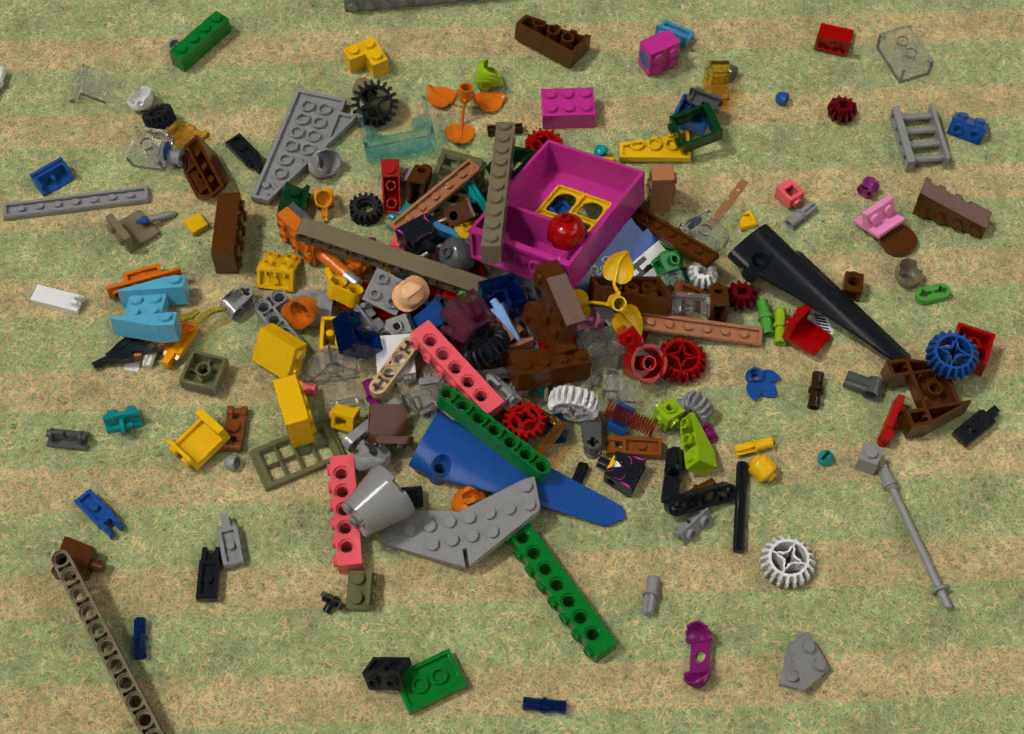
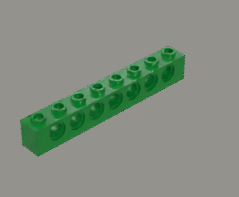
[504,523,617,663]

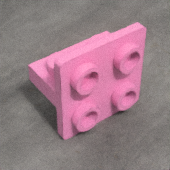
[854,195,905,238]

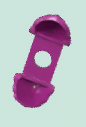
[683,621,713,689]

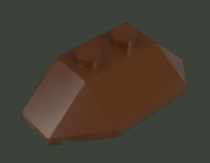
[183,135,231,199]

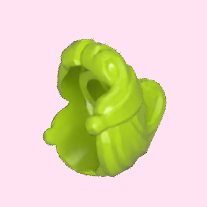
[474,58,504,92]

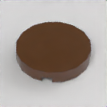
[880,225,917,258]

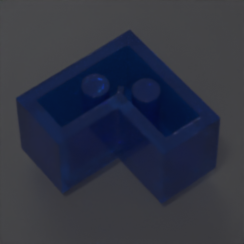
[477,273,527,319]
[332,309,383,360]

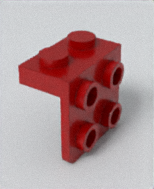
[782,304,831,356]

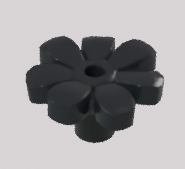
[321,591,345,614]

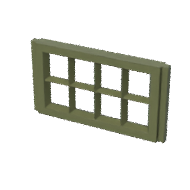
[426,148,484,214]
[248,419,346,492]

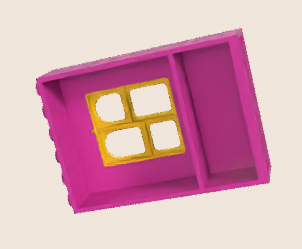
[468,139,645,289]

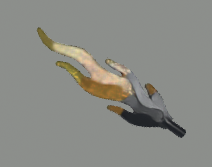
[92,306,227,369]

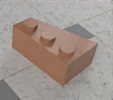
[646,165,677,213]

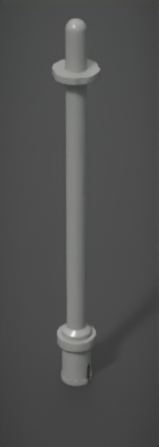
[876,464,952,609]

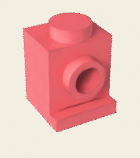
[774,178,804,209]

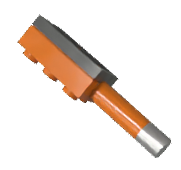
[276,202,363,286]

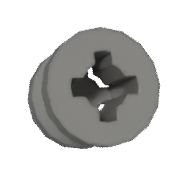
[166,149,185,167]

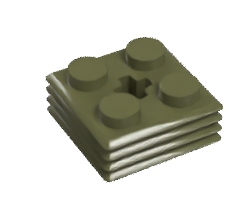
[179,350,229,396]

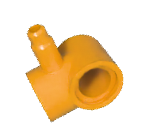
[314,188,334,222]

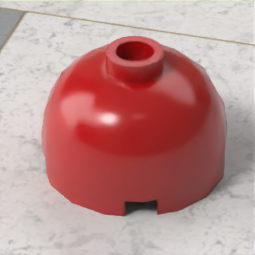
[547,213,586,250]

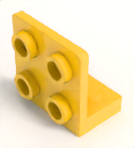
[256,252,302,292]

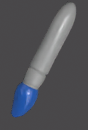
[136,211,177,225]

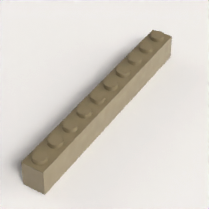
[481,121,516,264]

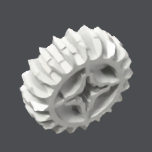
[548,385,601,423]
[759,534,816,589]

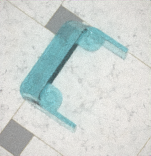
[356,96,436,165]

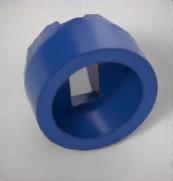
[775,92,789,107]

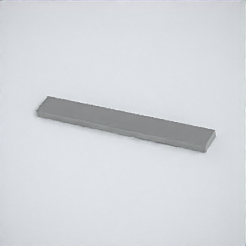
[3,186,150,221]

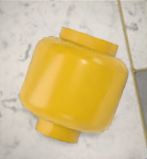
[747,453,777,483]

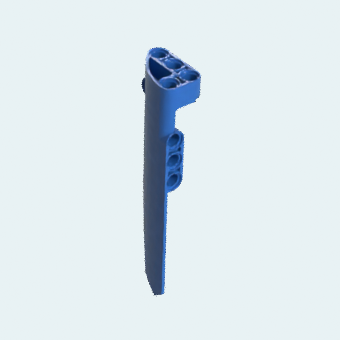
[408,412,626,527]

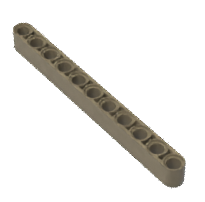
[295,218,495,303]
[51,550,165,734]

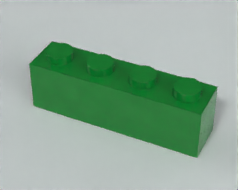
[169,11,231,72]

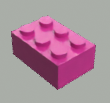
[541,87,596,129]

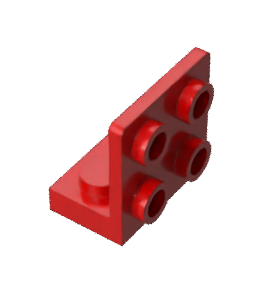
[814,23,854,57]

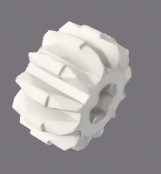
[686,262,718,290]

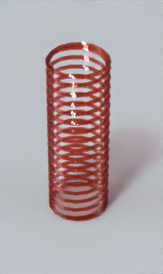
[604,400,657,437]

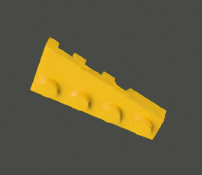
[619,130,691,162]

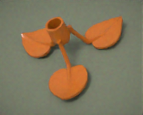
[426,82,506,144]

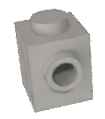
[854,442,883,476]

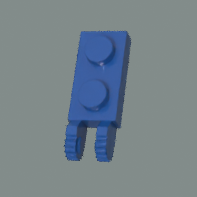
[74,489,125,539]

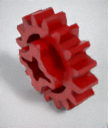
[525,127,563,151]
[503,401,547,443]

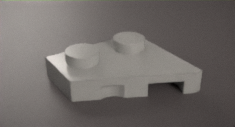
[790,632,831,691]

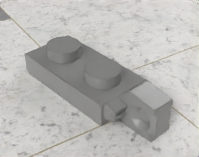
[217,513,245,569]
[778,631,805,692]

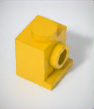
[329,403,361,433]

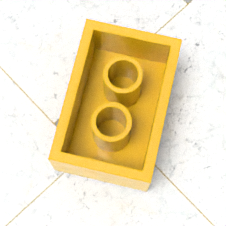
[273,374,317,448]

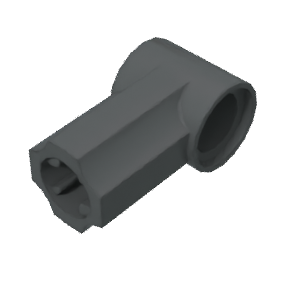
[843,371,885,401]

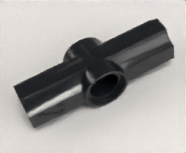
[661,446,684,505]

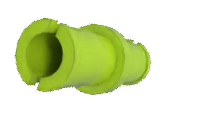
[773,307,787,346]

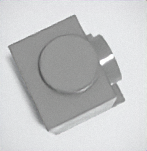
[384,312,416,335]

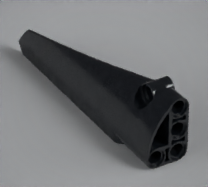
[727,224,911,360]

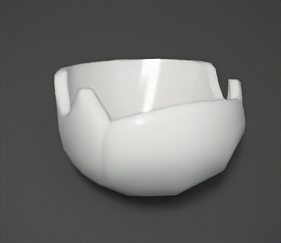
[127,86,154,112]

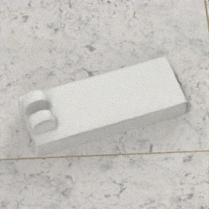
[30,285,86,315]

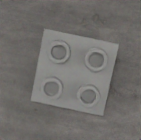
[361,267,403,316]

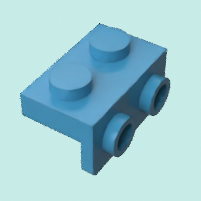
[655,19,694,50]

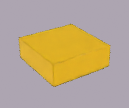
[183,213,209,237]

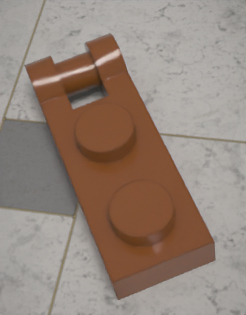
[606,435,662,459]

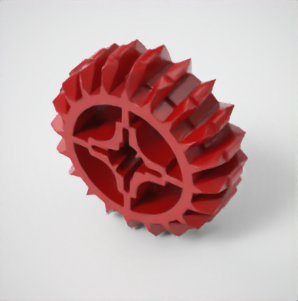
[660,336,707,386]

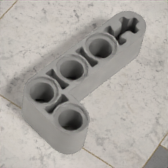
[255,289,302,340]

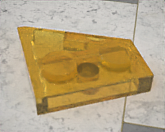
[162,119,210,149]

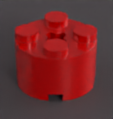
[623,344,668,383]

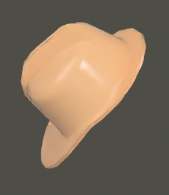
[392,275,430,312]

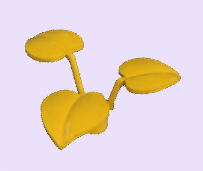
[573,250,643,336]

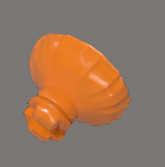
[451,486,487,512]

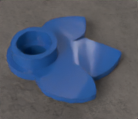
[745,367,780,400]

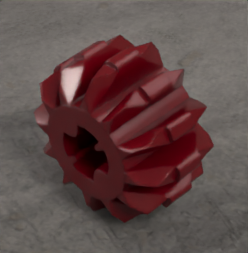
[827,95,857,125]
[728,280,757,312]

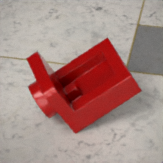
[617,325,643,352]

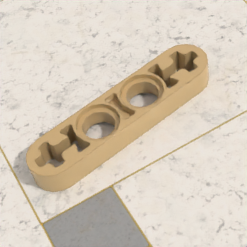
[369,336,418,399]

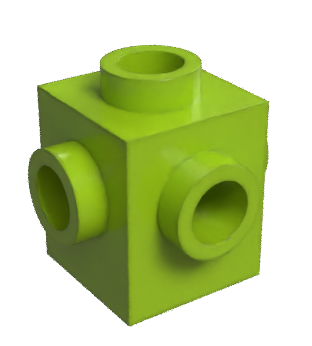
[652,397,686,432]

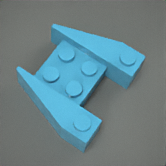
[110,275,191,343]

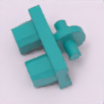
[103,405,142,435]

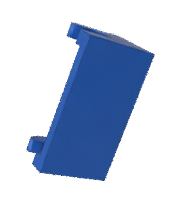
[30,157,75,197]

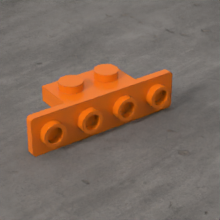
[106,263,182,299]

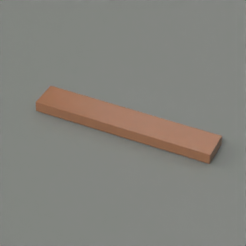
[389,158,482,232]

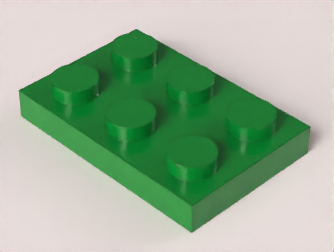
[398,648,468,715]

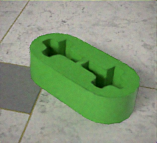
[914,283,950,306]

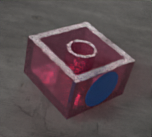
[439,288,497,342]

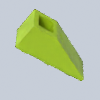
[679,412,717,477]

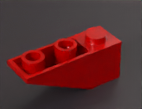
[381,159,401,213]

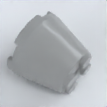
[341,464,415,538]

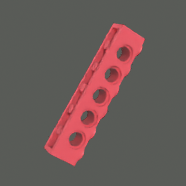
[410,320,505,417]
[327,454,364,574]

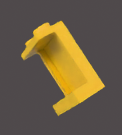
[167,408,231,471]

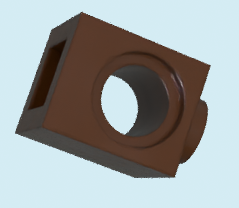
[841,271,864,302]

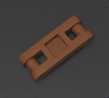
[221,405,248,453]

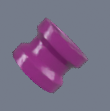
[857,176,880,199]

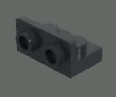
[362,657,412,690]

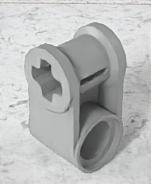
[220,284,256,320]

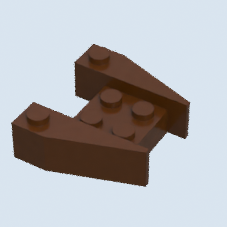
[521,259,587,355]
[880,358,971,439]

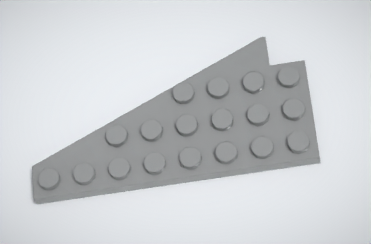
[251,89,357,205]

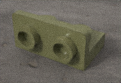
[345,566,377,612]

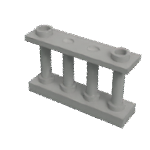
[889,103,952,173]

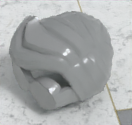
[308,147,342,179]
[354,439,392,472]

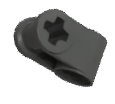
[581,421,602,459]

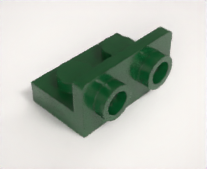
[277,182,311,213]

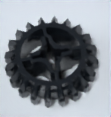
[351,79,398,127]
[461,325,511,369]

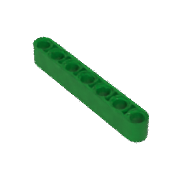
[436,385,551,483]

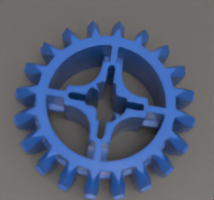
[925,330,979,381]

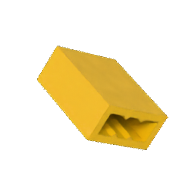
[252,323,308,378]

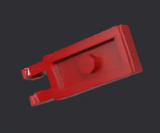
[877,394,906,448]

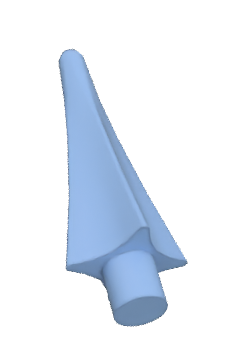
[490,298,521,342]

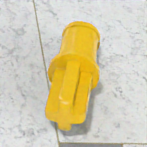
[734,436,774,456]

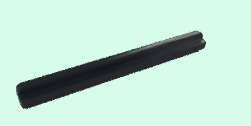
[733,461,748,554]

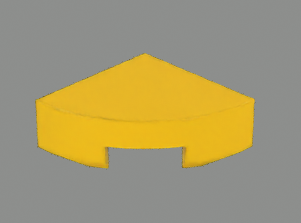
[739,210,758,232]

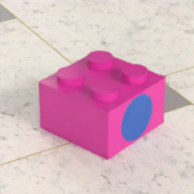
[638,29,681,78]

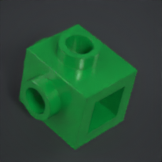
[651,249,684,277]

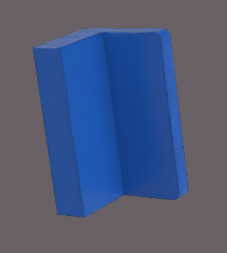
[412,299,451,328]

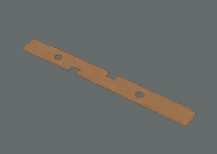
[704,178,749,232]

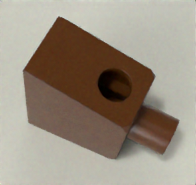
[407,164,432,205]
[437,199,482,228]
[706,283,730,323]
[51,536,106,581]

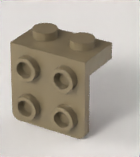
[105,210,159,252]

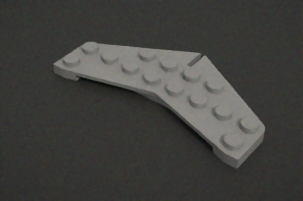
[380,477,541,570]

